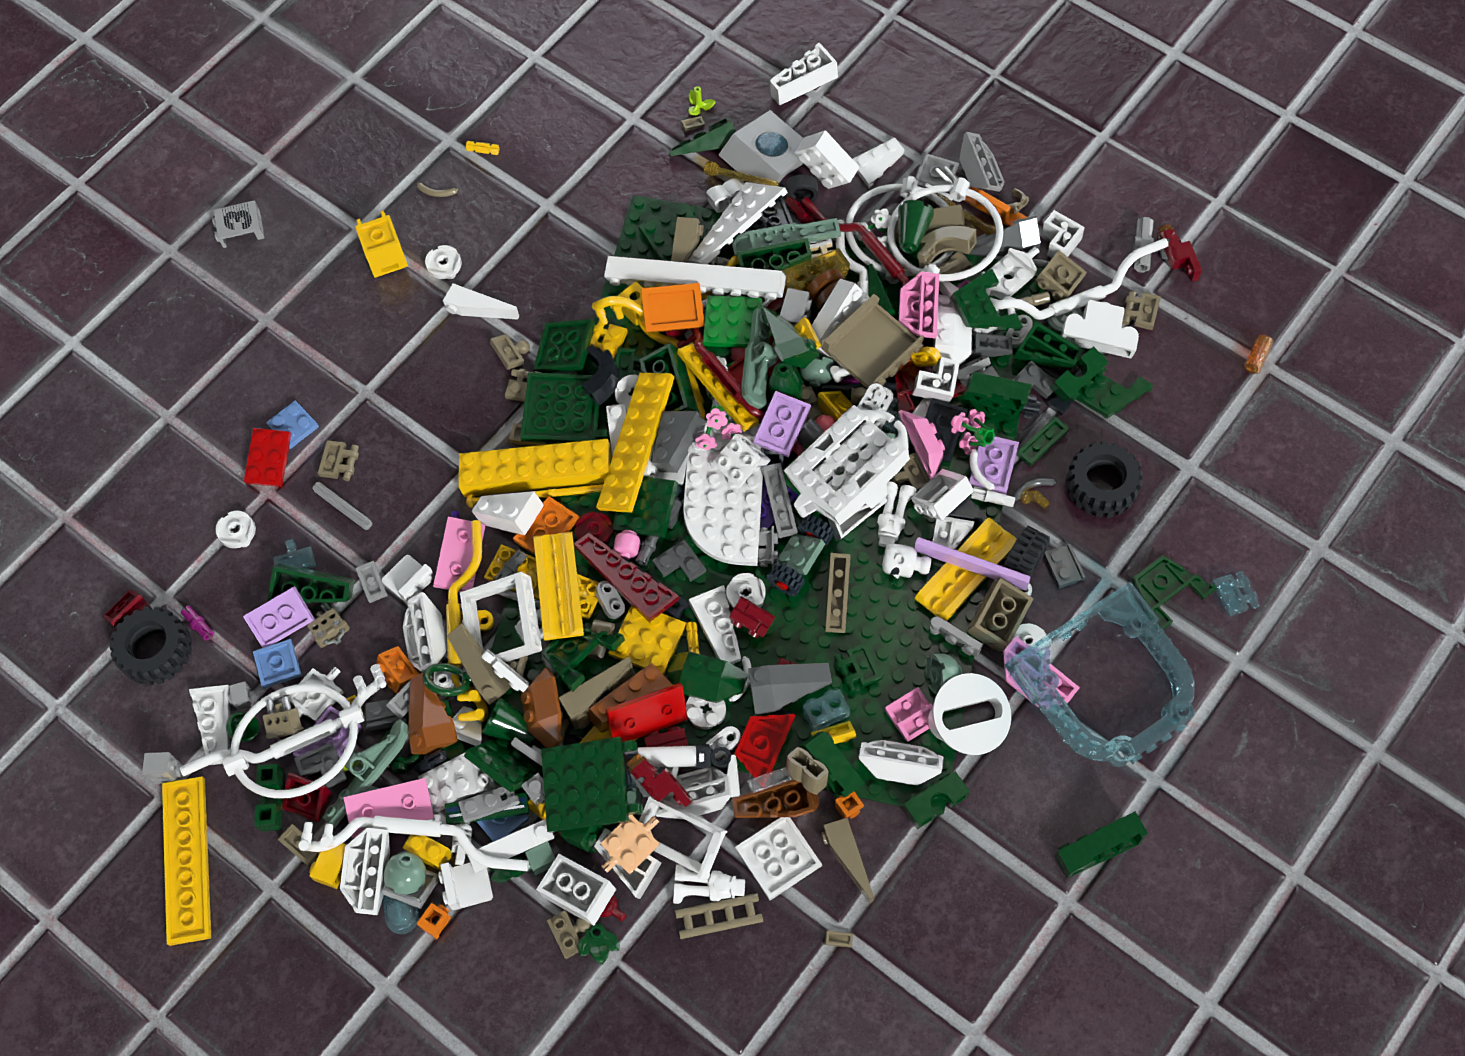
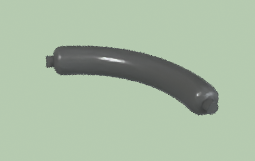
[1013,478,1056,501]

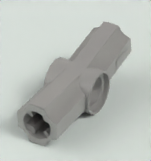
[1133,217,1154,272]

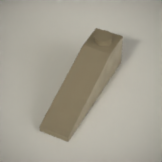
[671,217,703,263]
[825,553,850,633]
[447,624,511,705]
[821,818,874,903]

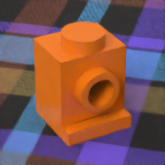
[835,792,864,819]
[416,903,451,939]

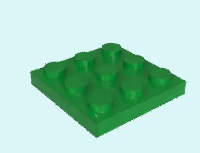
[703,295,762,348]

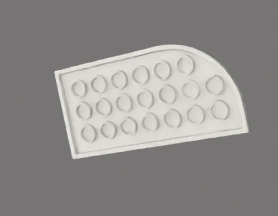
[684,420,764,566]

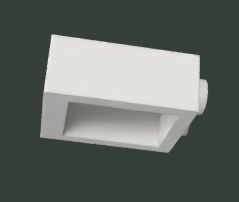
[911,469,974,520]

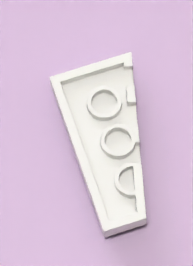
[688,585,741,664]

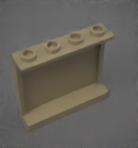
[822,294,924,391]

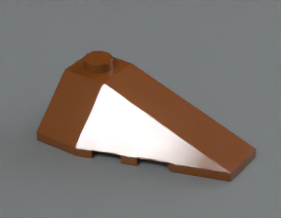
[408,673,458,755]
[732,779,820,818]

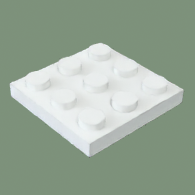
[735,817,822,900]

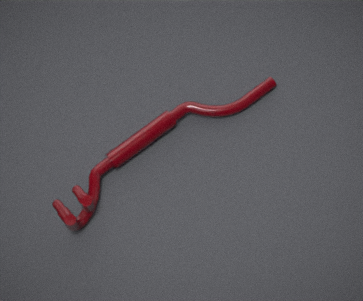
[801,197,920,338]
[666,328,805,457]

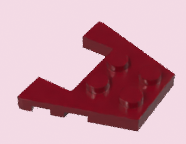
[894,360,966,416]

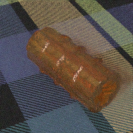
[1244,335,1273,374]

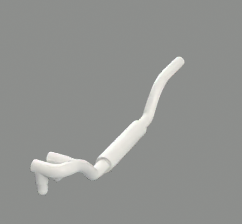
[990,238,1168,320]
[179,664,386,776]
[299,815,529,871]

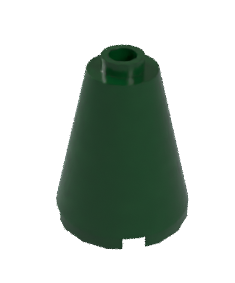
[898,200,934,253]
[766,362,803,401]
[481,697,537,745]

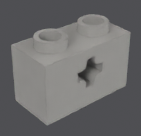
[142,752,183,785]

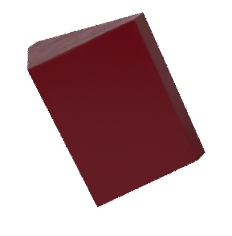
[102,589,151,630]
[282,773,333,822]

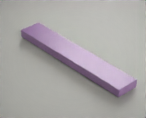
[915,537,1030,590]

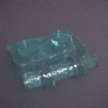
[1212,571,1260,617]

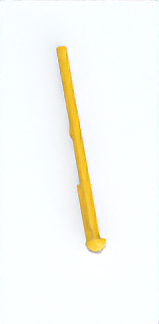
[466,484,603,508]

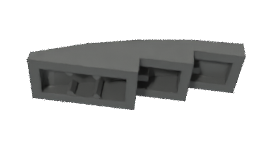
[968,333,1012,358]

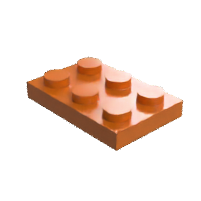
[513,496,579,556]

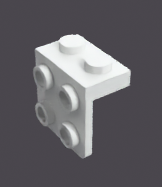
[382,555,435,604]
[439,862,493,910]

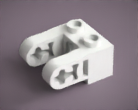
[857,383,893,430]

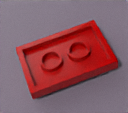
[244,428,292,487]

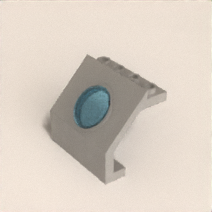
[719,110,804,186]

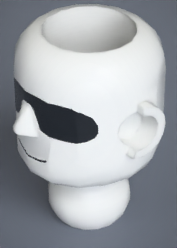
[882,543,931,579]

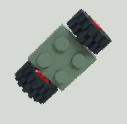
[767,515,834,596]

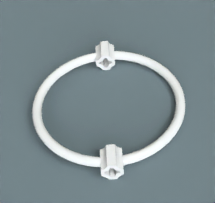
[845,176,954,284]
[887,177,1003,281]
[222,684,365,798]

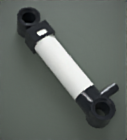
[623,744,731,785]

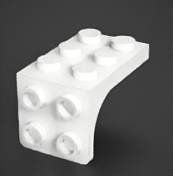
[418,753,501,814]

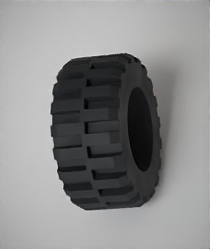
[1066,441,1143,518]
[109,607,192,685]

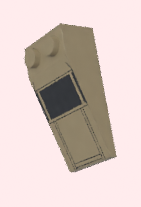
[559,657,634,730]

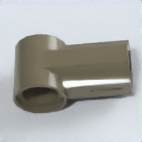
[937,252,973,282]
[587,619,615,661]

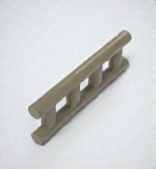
[675,893,763,939]

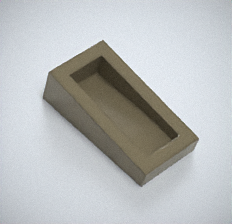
[681,116,705,133]
[825,931,853,948]

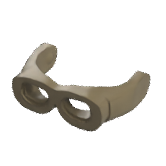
[1007,188,1029,214]

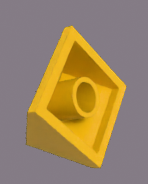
[818,391,853,421]

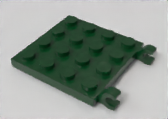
[520,372,615,443]
[541,737,643,833]

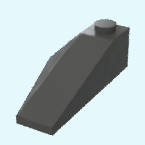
[964,215,1040,257]
[748,663,832,715]

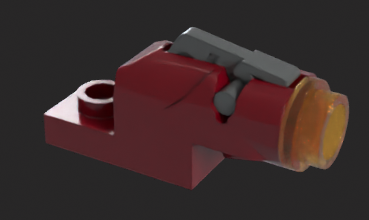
[1157,225,1202,282]
[626,753,693,807]

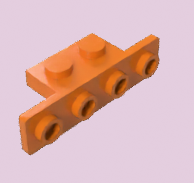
[964,186,1027,227]

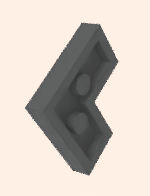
[1013,361,1055,399]
[652,540,706,582]
[294,742,347,788]

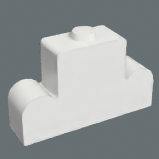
[1061,300,1139,359]

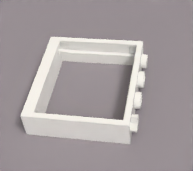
[460,572,542,662]

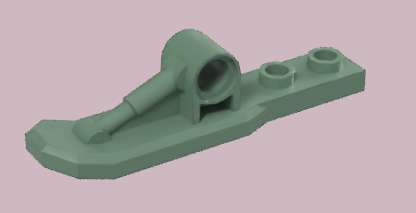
[732,218,841,256]
[741,308,779,409]
[323,719,408,828]

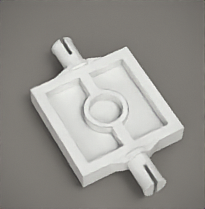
[288,667,344,722]

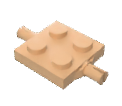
[600,815,660,874]

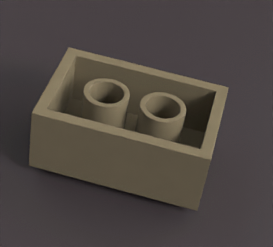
[966,577,1033,652]

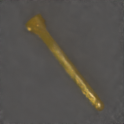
[704,161,779,187]
[934,193,996,235]

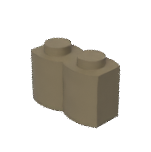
[786,747,828,795]

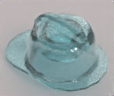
[383,895,419,934]

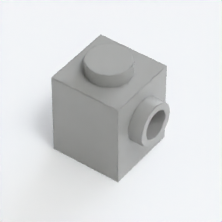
[521,773,545,806]

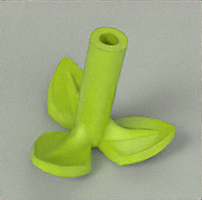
[688,86,715,115]

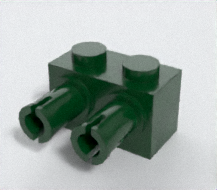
[561,825,609,853]

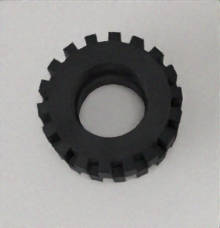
[1005,526,1050,577]

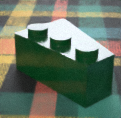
[1013,321,1084,372]
[963,372,1032,418]
[799,731,865,798]

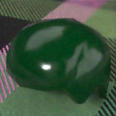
[225,712,259,742]

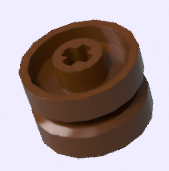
[807,269,845,311]

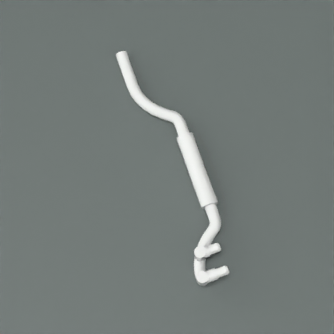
[830,220,868,382]

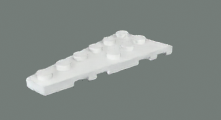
[688,182,788,264]

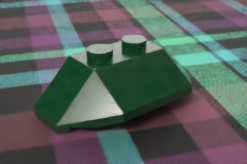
[667,651,748,703]

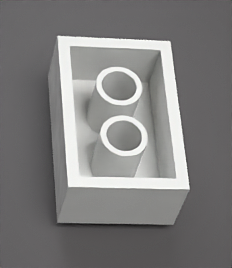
[794,130,859,189]
[536,854,616,926]

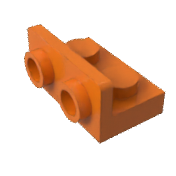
[376,646,419,694]

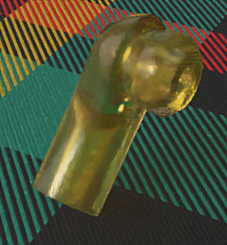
[1021,491,1051,509]

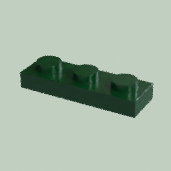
[1016,417,1069,467]

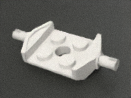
[981,246,1039,300]

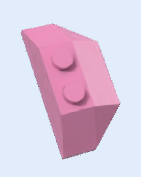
[898,271,939,339]
[898,410,945,480]
[1003,636,1080,707]

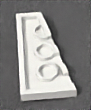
[189,685,230,765]

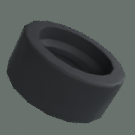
[785,175,818,205]

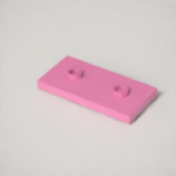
[433,517,486,592]
[344,778,435,838]

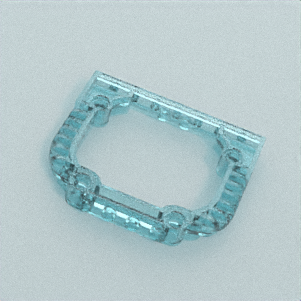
[1004,582,1195,767]

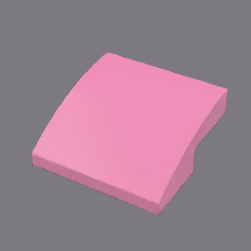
[884,687,933,742]

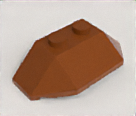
[521,667,561,748]

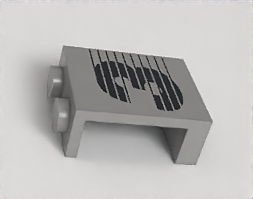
[212,200,265,248]

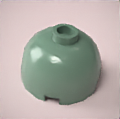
[799,357,837,387]
[925,653,962,694]
[384,852,426,895]

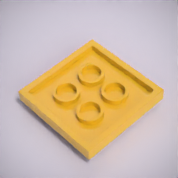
[608,605,686,675]

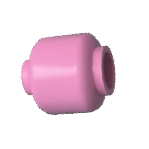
[613,530,640,560]

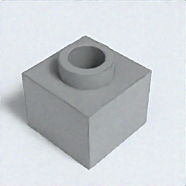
[228,682,254,710]

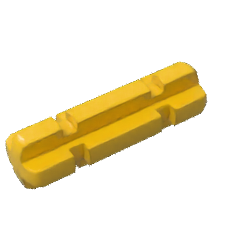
[466,141,500,155]
[686,622,699,654]

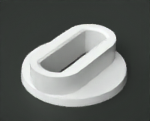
[928,673,1011,755]

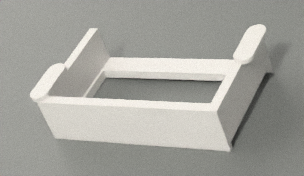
[639,797,727,879]

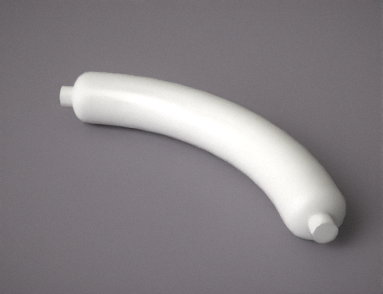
[969,449,995,490]
[728,656,751,702]

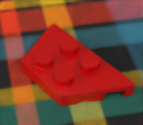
[734,714,796,788]

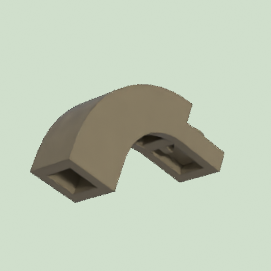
[917,226,977,269]

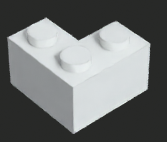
[1042,210,1085,258]
[912,357,960,403]

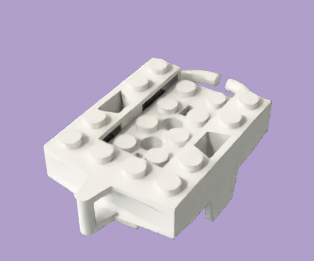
[784,405,910,525]

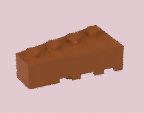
[589,663,672,733]

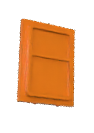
[641,283,705,333]

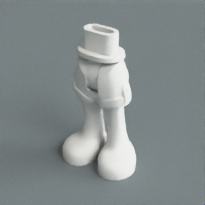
[877,481,917,547]
[673,864,745,904]

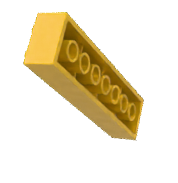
[458,439,612,497]

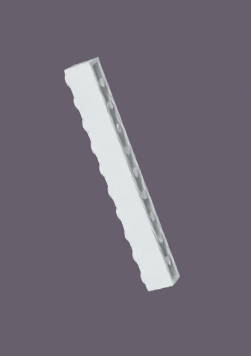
[604,256,786,300]

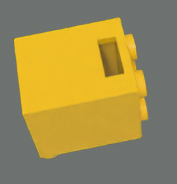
[355,210,408,278]

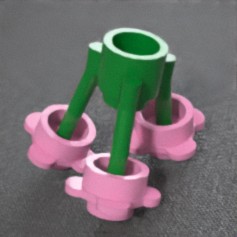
[951,409,995,455]

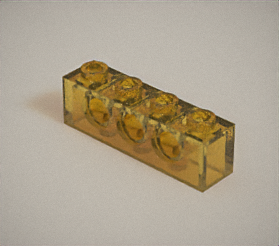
[782,248,850,297]

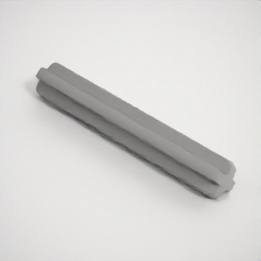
[313,482,373,530]

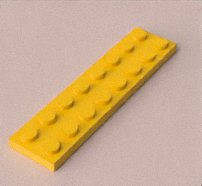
[596,373,674,513]
[162,776,211,946]

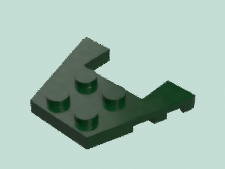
[951,269,1023,331]
[1076,354,1153,419]
[1132,555,1217,634]
[542,628,625,692]

